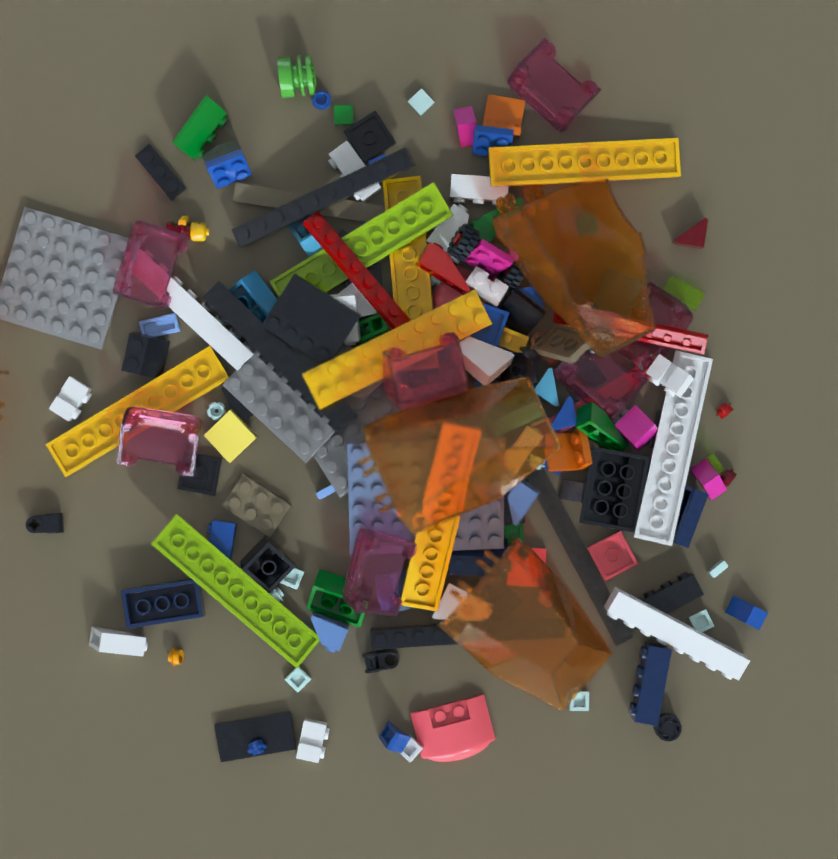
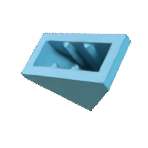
[533,368,559,407]

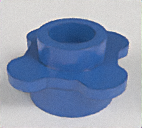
[247,740,267,756]

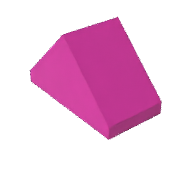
[453,106,477,148]
[689,458,727,501]

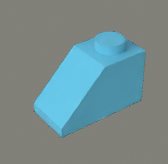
[288,218,323,257]

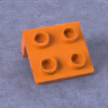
[483,94,525,139]
[542,429,592,472]

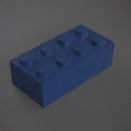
[121,579,206,629]
[628,642,672,726]

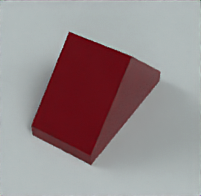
[673,218,708,249]

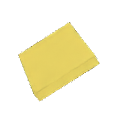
[204,409,257,463]

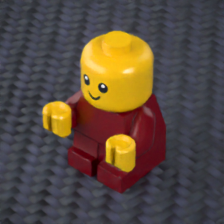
[166,215,209,243]

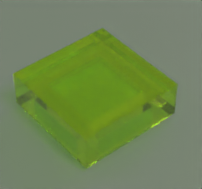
[705,454,724,474]

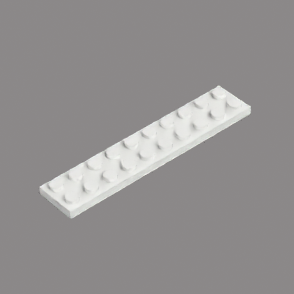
[633,350,713,546]

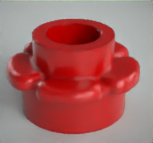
[716,402,734,419]

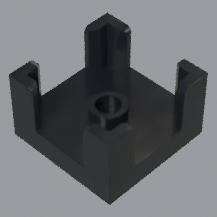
[490,347,540,391]

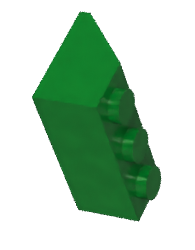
[172,96,228,161]
[306,569,374,628]

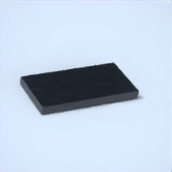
[214,711,297,762]

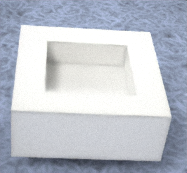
[400,735,424,762]

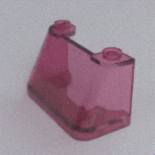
[507,38,601,132]
[113,221,189,310]
[608,281,693,376]
[554,329,649,421]
[383,332,468,409]
[117,407,202,476]
[343,528,417,616]

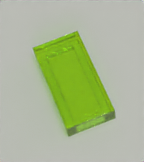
[662,275,705,310]

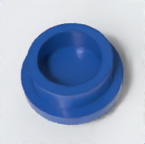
[312,90,331,110]

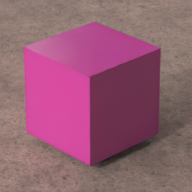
[615,405,658,452]

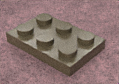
[532,324,598,364]
[222,474,291,537]

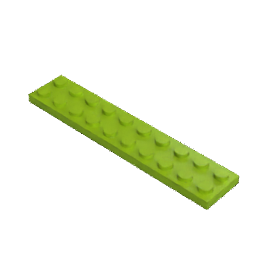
[269,182,454,297]
[150,514,320,668]

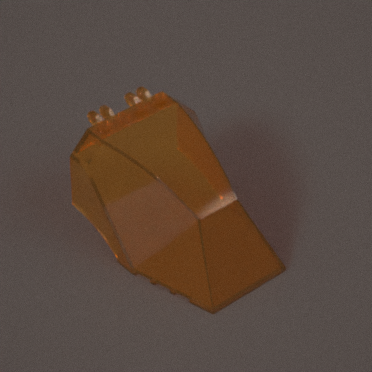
[492,178,656,358]
[357,377,562,535]
[436,537,613,711]

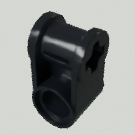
[26,513,64,533]
[362,650,400,673]

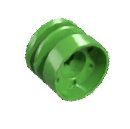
[277,54,316,98]

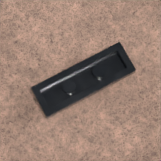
[135,144,186,201]

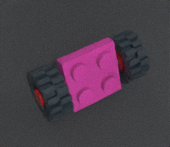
[447,223,529,291]

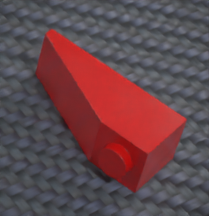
[415,243,470,295]

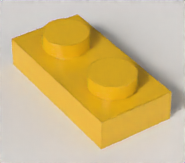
[498,327,530,353]

